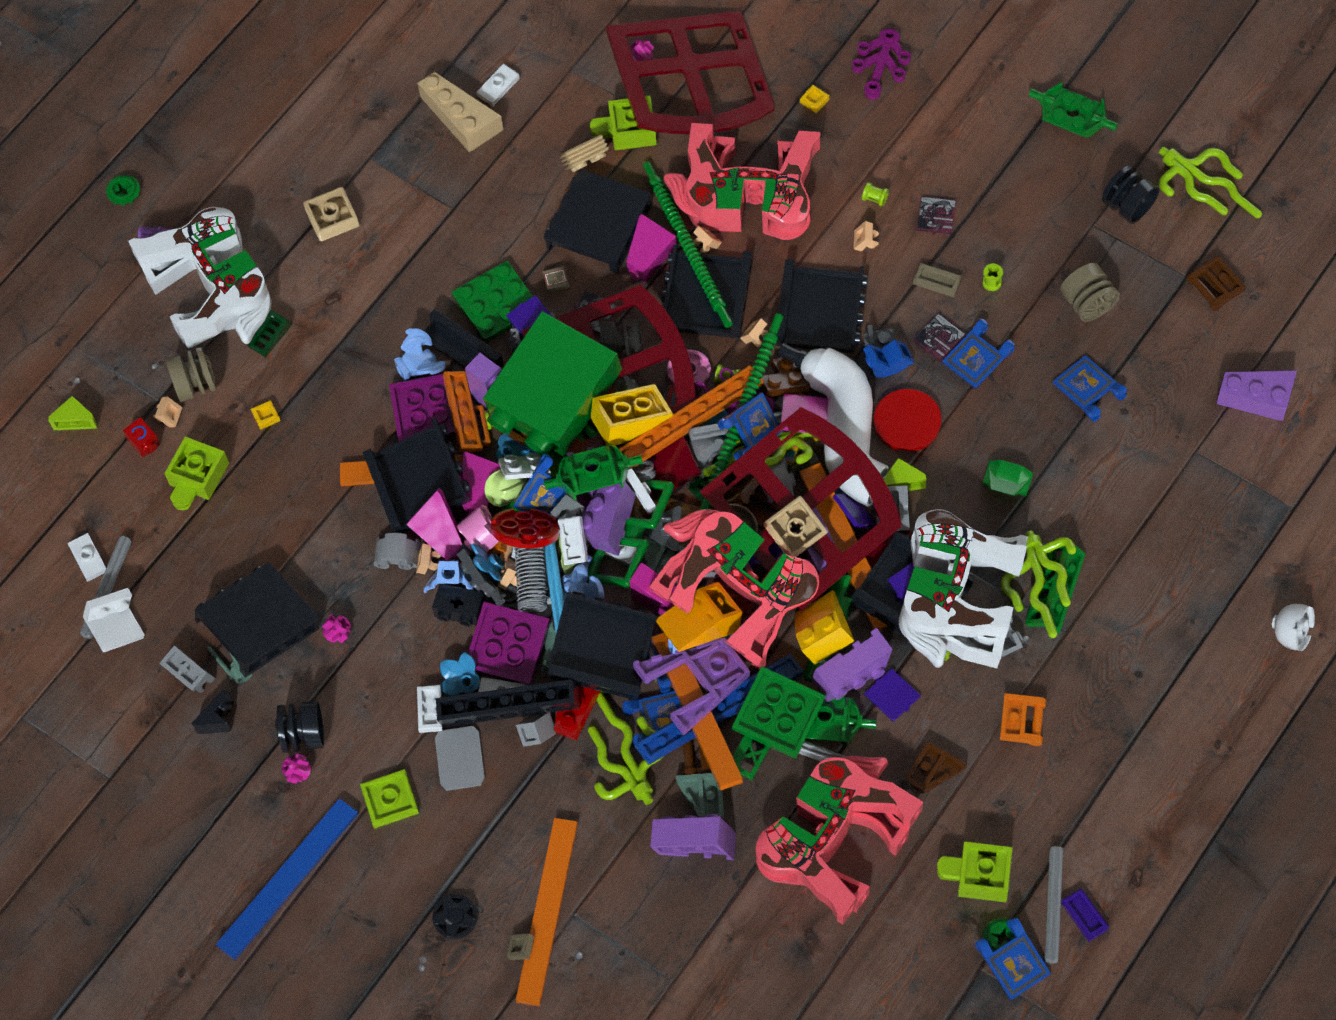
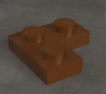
[761,358,809,397]

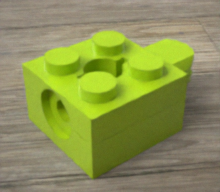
[590,96,657,151]
[164,437,229,510]
[937,841,1013,902]

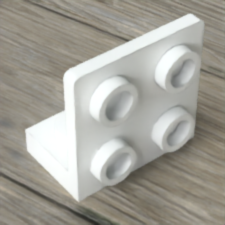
[499,453,551,479]
[83,588,144,652]

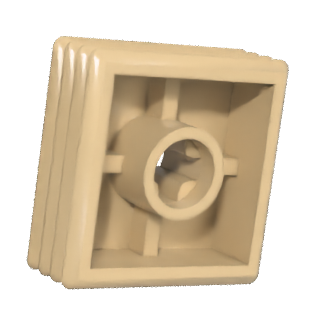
[559,135,609,172]
[303,187,359,242]
[763,496,828,557]

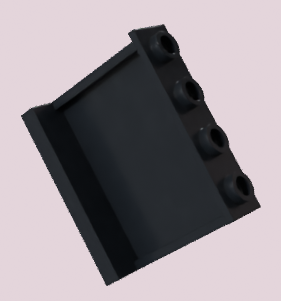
[544,169,652,274]
[661,244,752,339]
[775,259,868,353]
[363,418,472,534]
[852,531,975,637]
[195,562,320,678]
[545,592,658,701]

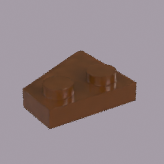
[903,742,967,794]

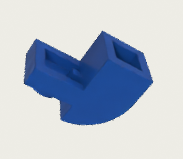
[863,339,914,377]

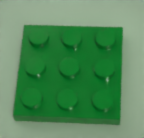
[451,261,533,343]
[732,666,826,759]

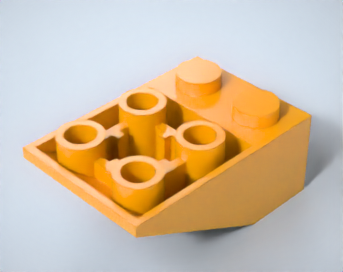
[656,582,742,652]

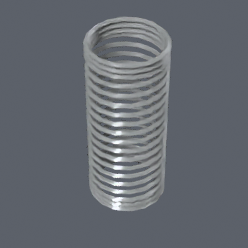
[514,547,548,613]

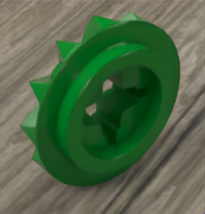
[106,175,141,207]
[983,918,1015,952]

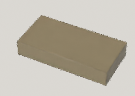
[913,263,962,297]

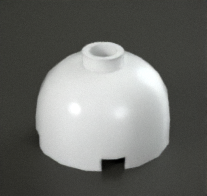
[1272,604,1315,651]

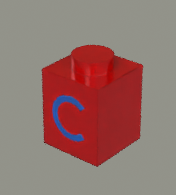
[123,417,160,458]

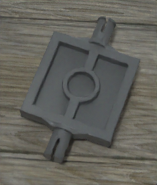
[457,544,506,606]

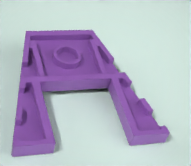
[633,637,750,735]

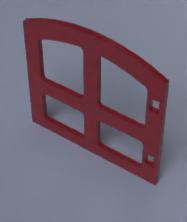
[605,11,775,135]
[521,285,696,454]
[700,407,902,611]

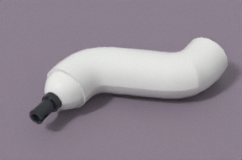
[778,343,888,507]

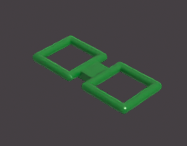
[587,479,674,587]

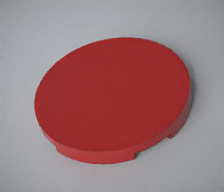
[874,389,941,451]
[491,508,560,548]

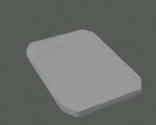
[435,726,485,791]

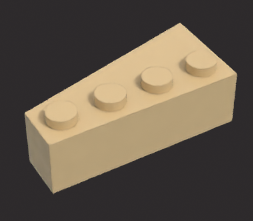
[418,72,504,153]

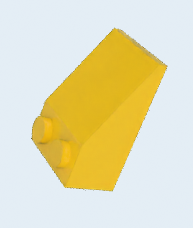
[591,384,673,446]
[794,590,854,664]

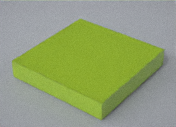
[360,769,419,829]

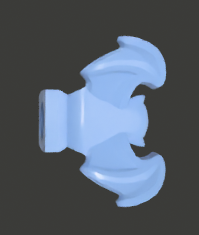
[394,328,446,381]
[561,555,604,600]
[424,560,482,593]

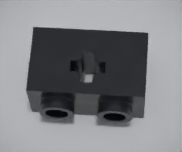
[432,583,486,627]

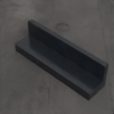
[424,309,504,368]

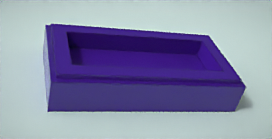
[1061,888,1109,942]

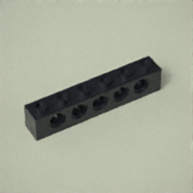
[436,679,581,727]

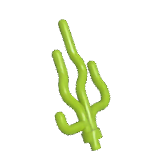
[1159,147,1262,218]
[703,431,813,477]
[1001,530,1076,638]
[588,692,664,805]

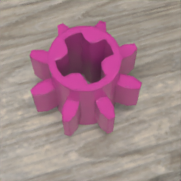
[629,39,654,61]
[322,614,351,643]
[282,753,311,784]

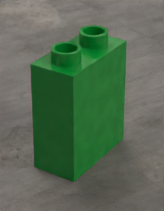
[483,311,622,457]

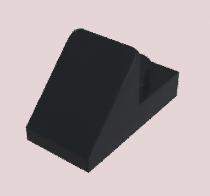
[191,690,234,734]

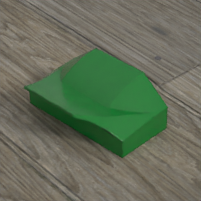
[983,460,1033,496]

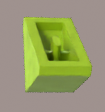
[48,396,98,430]
[883,458,926,491]

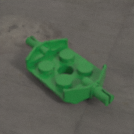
[1028,82,1118,138]
[544,444,643,500]
[806,697,877,746]

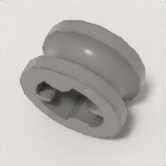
[634,461,656,481]

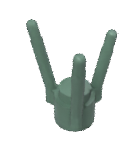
[207,646,253,683]

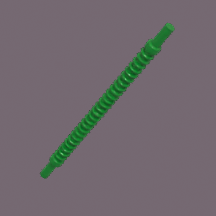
[643,161,733,328]
[699,314,784,510]

